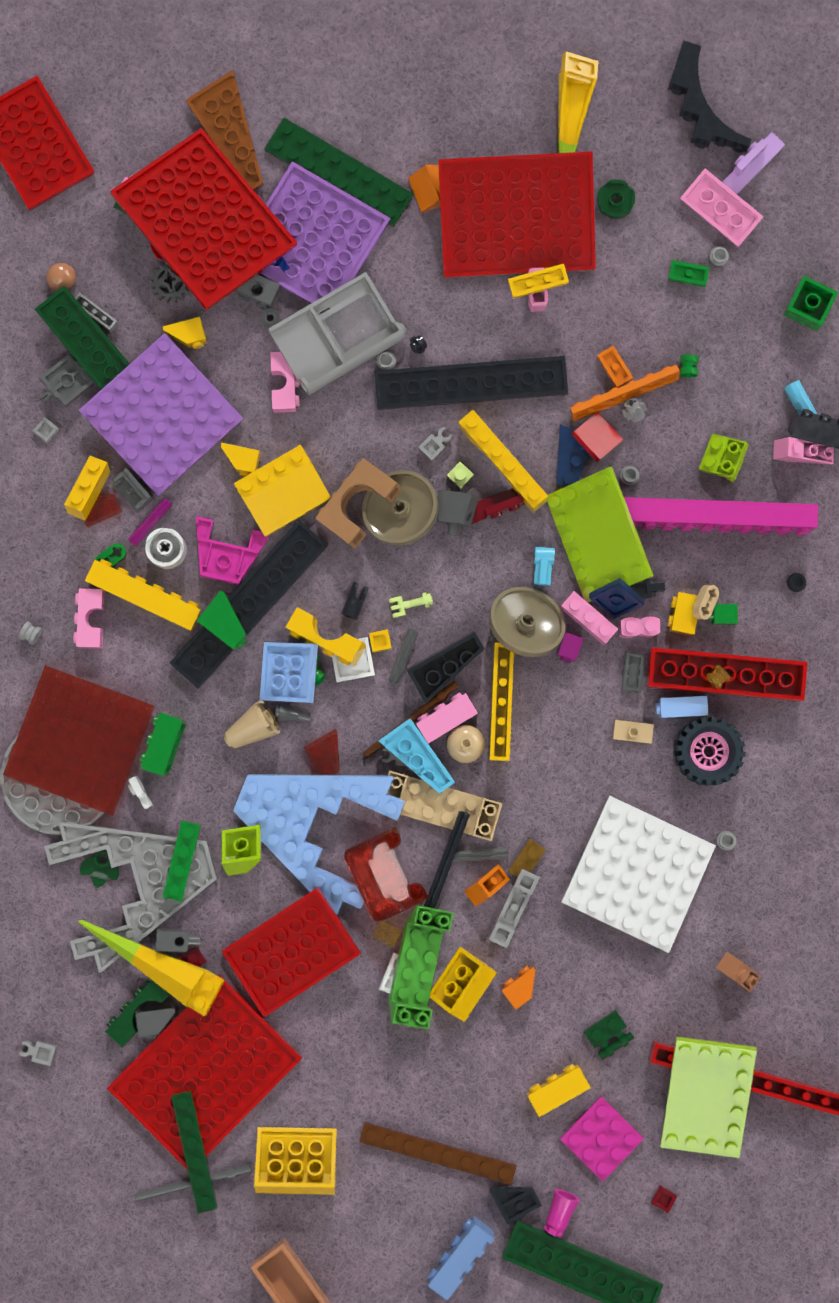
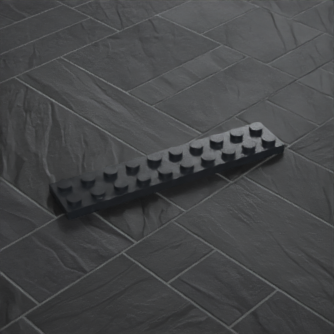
[374,356,568,410]
[170,520,328,689]

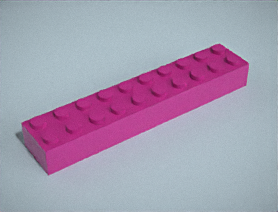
[624,497,818,536]

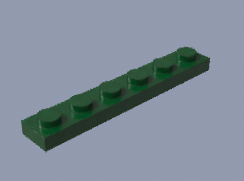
[171,1090,218,1214]

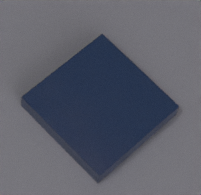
[589,578,644,619]

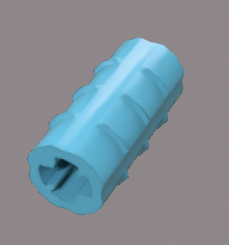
[784,380,817,414]

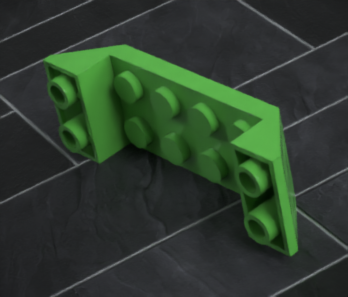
[389,905,454,1030]

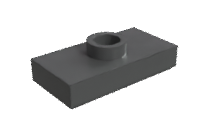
[621,652,645,693]

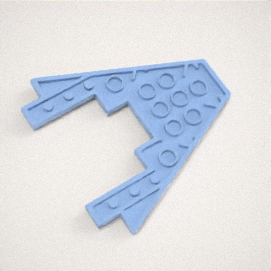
[233,774,406,916]

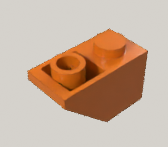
[501,965,536,1010]

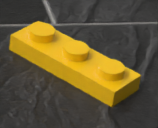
[508,264,569,299]

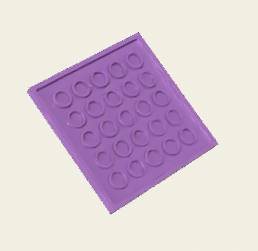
[259,162,390,317]
[79,333,244,497]

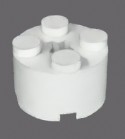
[145,528,187,569]

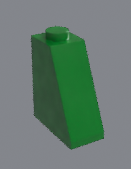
[197,590,247,651]

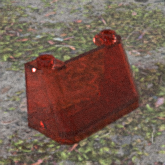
[344,826,429,922]

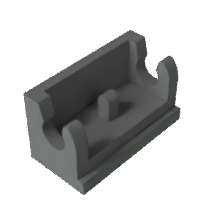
[112,468,153,513]

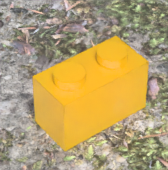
[667,592,697,636]

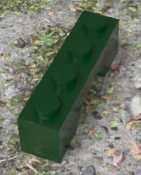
[105,977,171,1047]

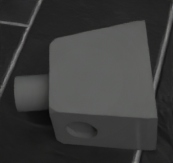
[438,490,480,536]
[154,928,200,952]

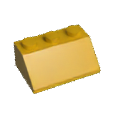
[429,947,497,1022]

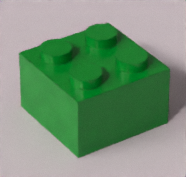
[783,276,838,332]

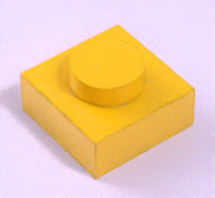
[369,629,392,653]

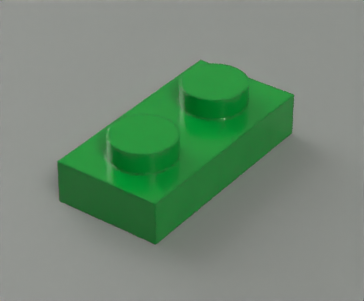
[668,260,710,288]

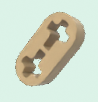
[692,585,719,620]

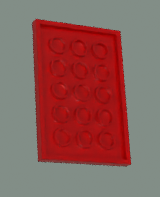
[0,75,95,211]
[221,887,361,1017]

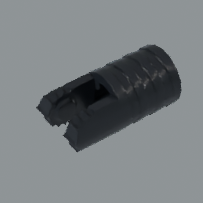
[341,582,369,620]

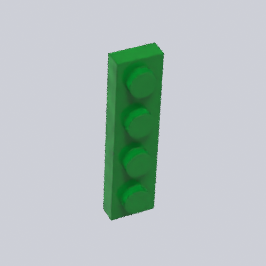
[163,820,201,902]

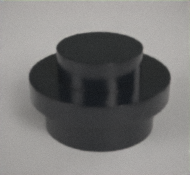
[410,335,427,354]
[787,573,806,592]

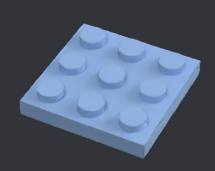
[260,642,318,703]

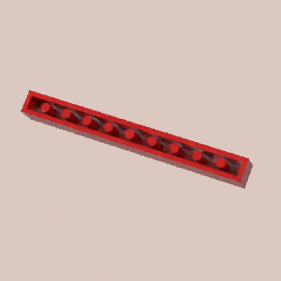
[648,1040,839,1116]

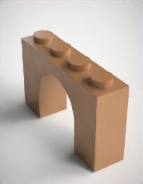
[315,458,402,549]

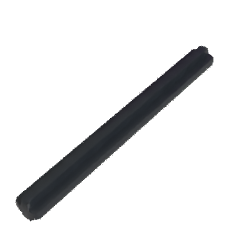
[424,811,470,909]

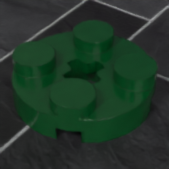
[597,179,635,219]

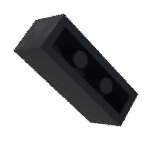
[788,409,839,449]

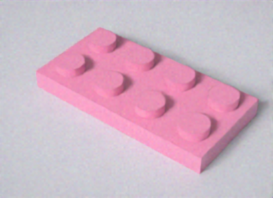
[680,168,763,247]

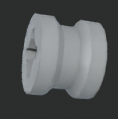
[19,621,42,645]

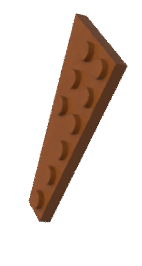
[185,70,264,191]

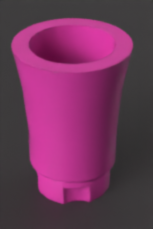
[544,1189,580,1237]

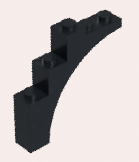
[668,40,752,153]

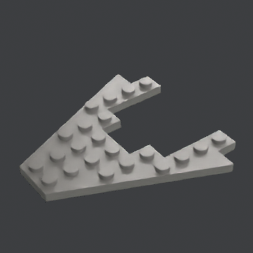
[44,822,217,972]

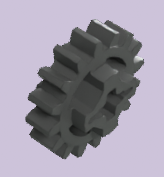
[150,261,189,304]

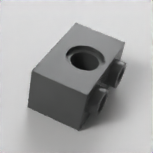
[236,275,281,310]

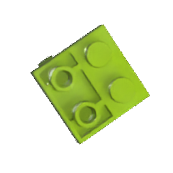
[699,433,749,483]

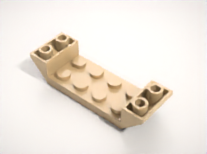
[388,770,502,841]

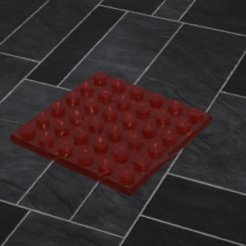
[3,665,155,816]

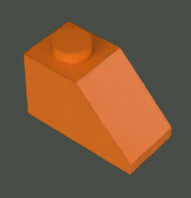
[464,864,510,907]

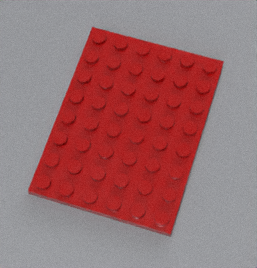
[110,128,297,311]
[438,151,596,277]
[107,974,303,1170]

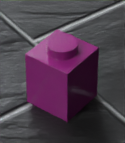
[556,632,583,664]

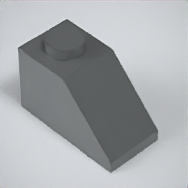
[136,1006,178,1039]

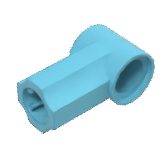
[534,547,555,586]

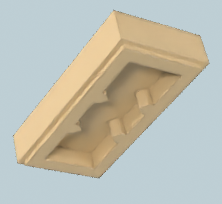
[613,720,654,744]

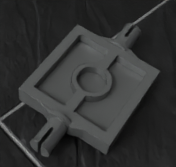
[39,354,94,408]

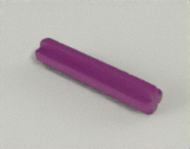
[128,498,172,546]

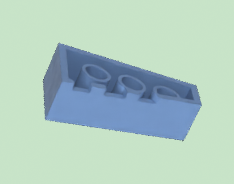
[427,1216,495,1300]

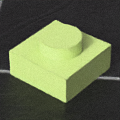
[447,462,474,489]

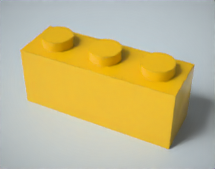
[64,456,111,521]
[526,1064,591,1117]

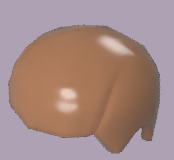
[46,263,76,292]

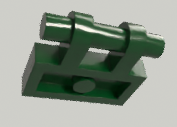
[583,1010,634,1060]

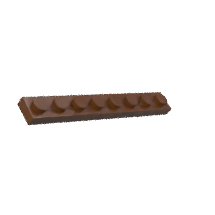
[359,1122,517,1185]

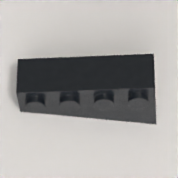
[406,631,484,704]

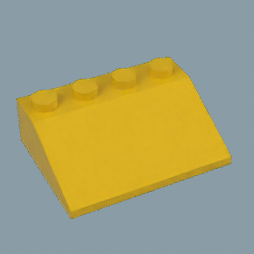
[234,445,331,537]
[254,1127,337,1195]

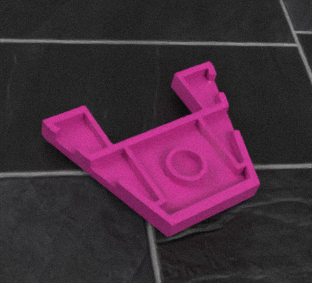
[196,516,270,585]

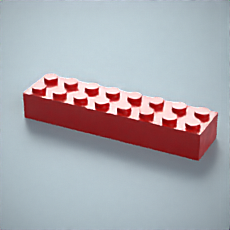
[646,647,808,702]

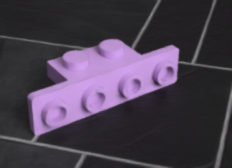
[723,133,785,194]

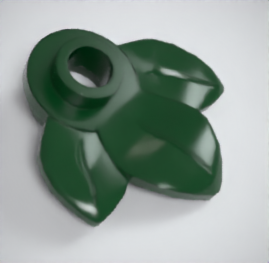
[80,849,119,888]

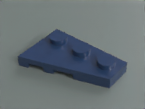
[556,424,589,488]

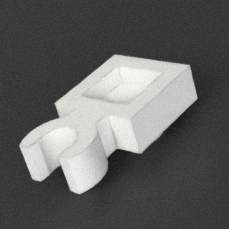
[128,776,153,809]

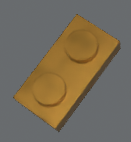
[508,839,546,877]

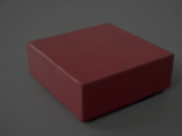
[650,1185,678,1213]

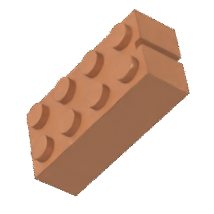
[251,1238,331,1303]

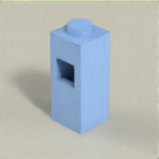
[655,696,708,718]

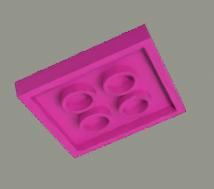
[560,1096,644,1181]

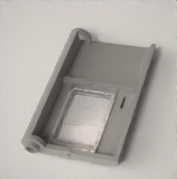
[269,272,407,395]

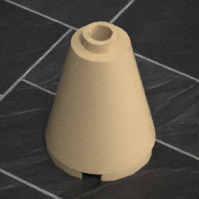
[224,700,280,748]

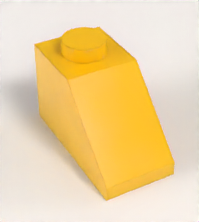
[163,317,207,349]
[221,443,261,477]

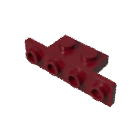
[471,488,525,525]

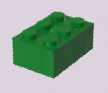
[139,712,187,776]

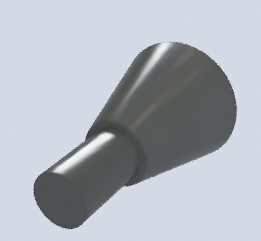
[274,703,310,722]

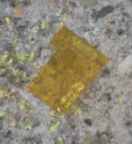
[373,919,402,948]

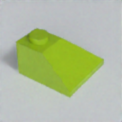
[222,825,261,876]

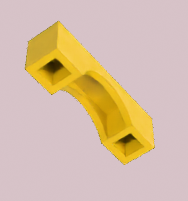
[286,607,367,666]

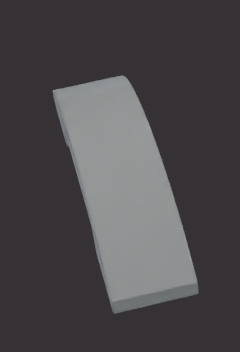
[489,869,540,948]

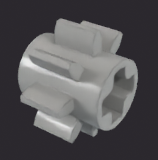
[622,398,647,422]

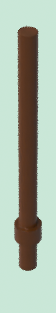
[363,681,459,759]

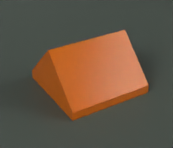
[408,165,440,213]

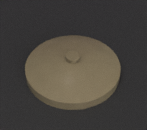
[362,470,439,546]
[489,587,565,657]

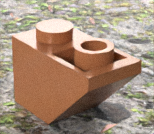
[716,952,761,992]

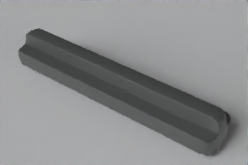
[389,628,418,684]
[453,848,509,862]

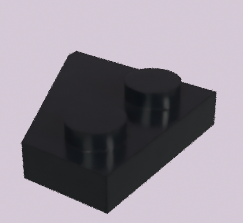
[489,1186,542,1225]

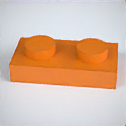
[597,345,633,388]

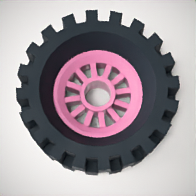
[673,717,746,786]

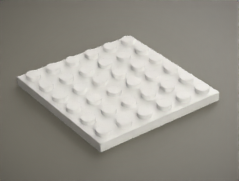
[561,796,716,953]

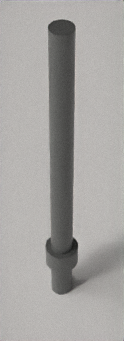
[135,1164,252,1201]

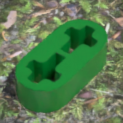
[93,543,127,568]

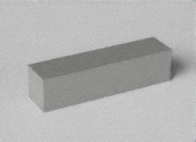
[75,292,119,333]

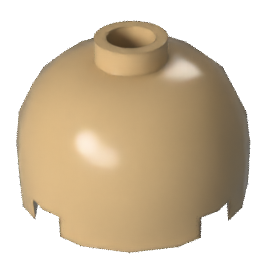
[446,725,485,763]

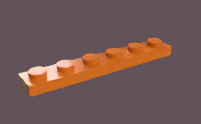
[570,365,680,422]

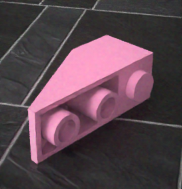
[773,437,834,464]

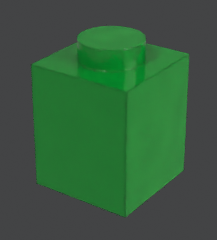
[708,604,738,625]

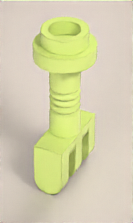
[389,592,433,618]

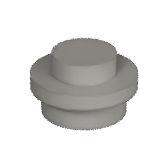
[709,247,729,266]
[377,351,396,370]
[620,466,639,485]
[717,831,736,850]

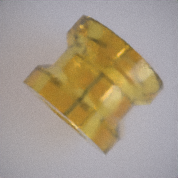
[706,665,731,690]

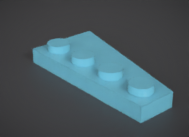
[379,719,455,793]

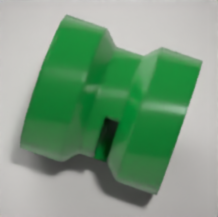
[679,354,699,378]

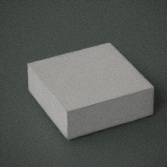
[32,416,60,444]

